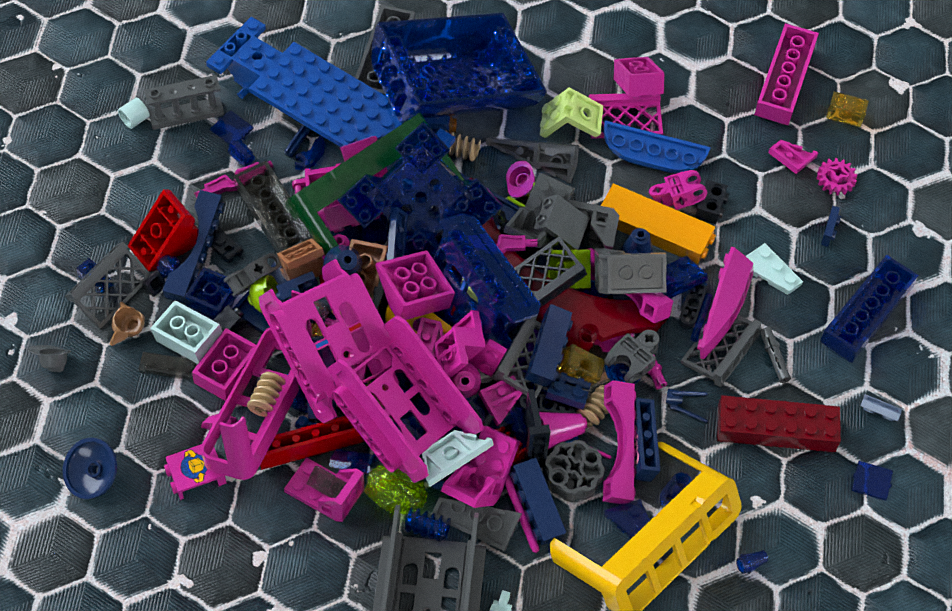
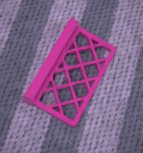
[588,93,663,139]

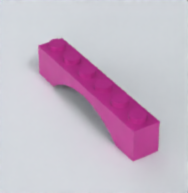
[586,248,673,323]
[603,380,636,505]

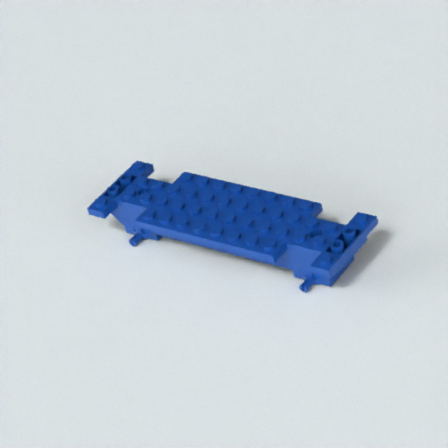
[206,17,455,190]

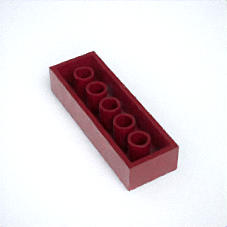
[717,395,841,452]

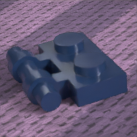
[545,372,591,410]

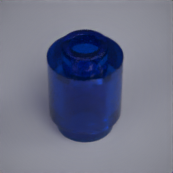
[228,140,255,167]

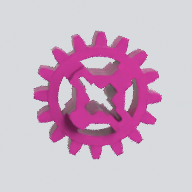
[816,158,857,196]

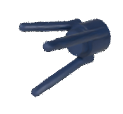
[666,388,708,423]

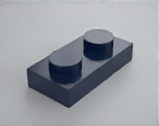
[821,206,841,247]

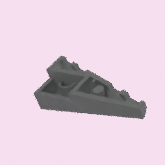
[486,137,579,183]

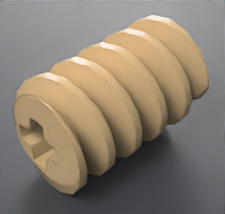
[445,130,481,162]
[247,372,286,417]
[576,385,609,427]

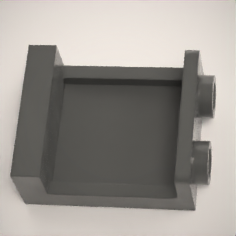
[534,195,590,250]

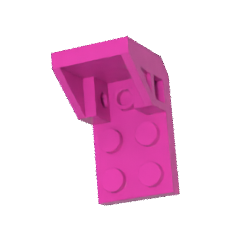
[441,426,520,508]
[284,457,364,522]

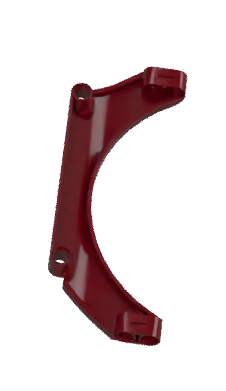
[449,178,672,356]

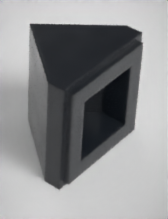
[143,270,166,297]

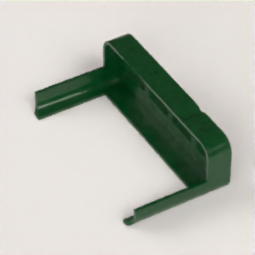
[283,113,468,264]

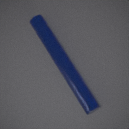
[690,293,713,342]

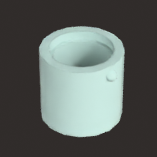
[118,97,150,129]

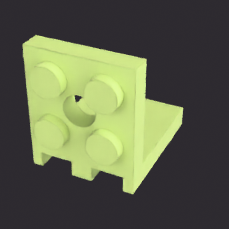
[540,87,603,138]

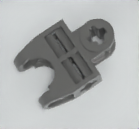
[223,253,281,297]
[604,330,659,383]

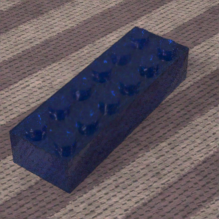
[820,255,919,363]

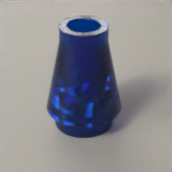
[736,550,768,574]

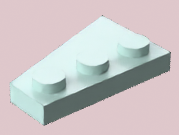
[746,243,803,295]

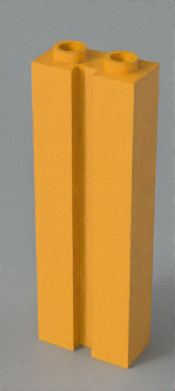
[601,183,716,264]

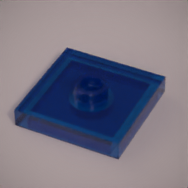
[329,449,376,473]

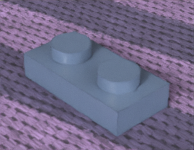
[861,394,902,421]

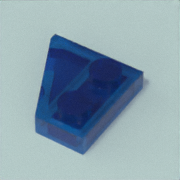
[604,499,650,539]

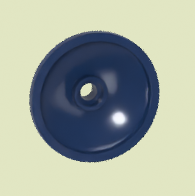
[63,438,117,499]

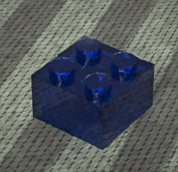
[185,267,238,320]

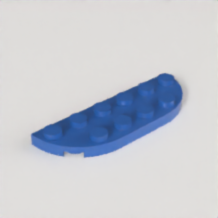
[603,120,711,173]

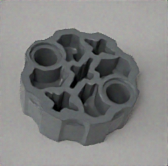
[544,440,605,502]

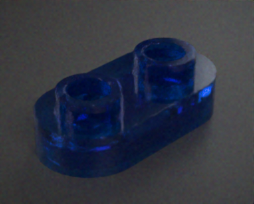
[659,472,692,507]

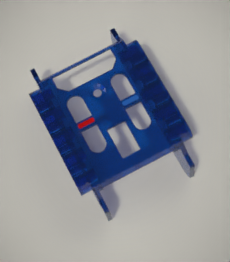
[433,213,541,365]

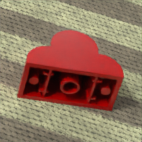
[127,189,199,272]

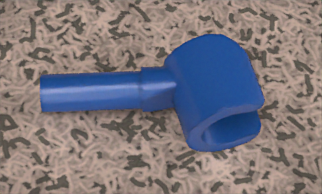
[295,416,316,429]

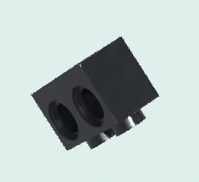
[695,179,729,225]

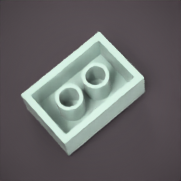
[150,301,223,364]

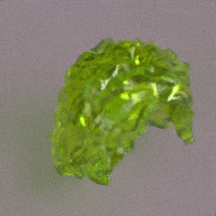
[365,465,428,515]

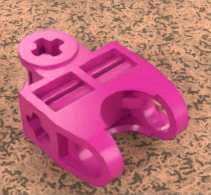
[649,170,707,210]

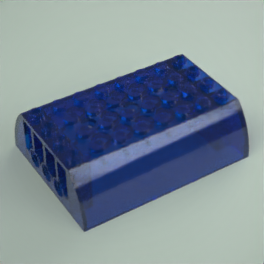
[371,13,547,121]

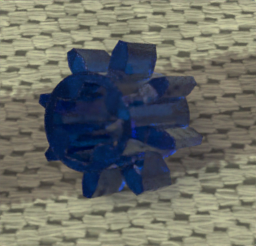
[156,255,180,278]

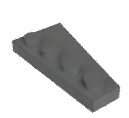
[431,497,522,551]

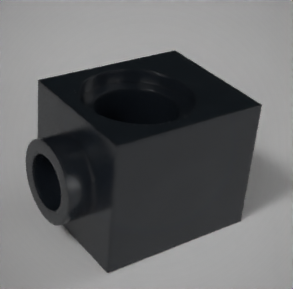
[213,305,247,334]

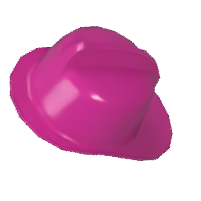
[506,161,535,198]

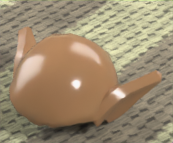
[110,302,145,346]

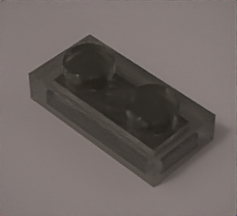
[306,466,347,498]

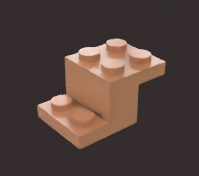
[277,238,325,281]

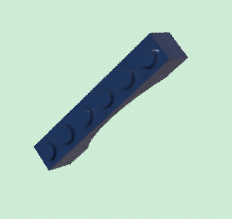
[162,190,225,304]

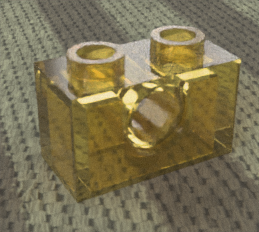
[826,92,869,127]
[558,344,604,386]

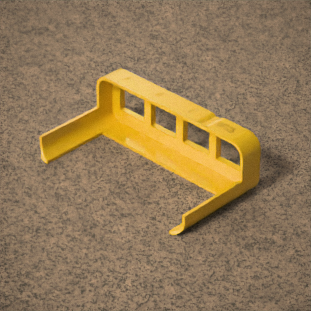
[550,442,742,611]

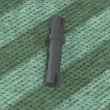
[760,327,791,383]

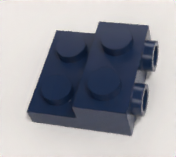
[275,271,319,303]

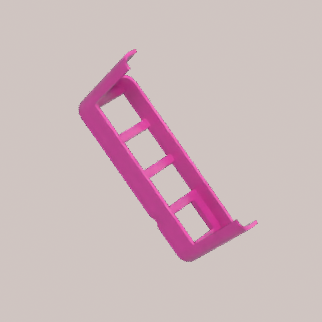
[201,290,313,480]

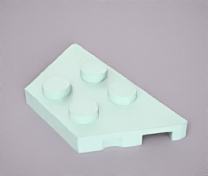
[422,430,494,487]

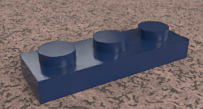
[386,207,408,260]

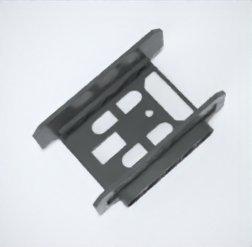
[373,505,486,611]

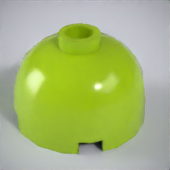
[248,275,278,313]

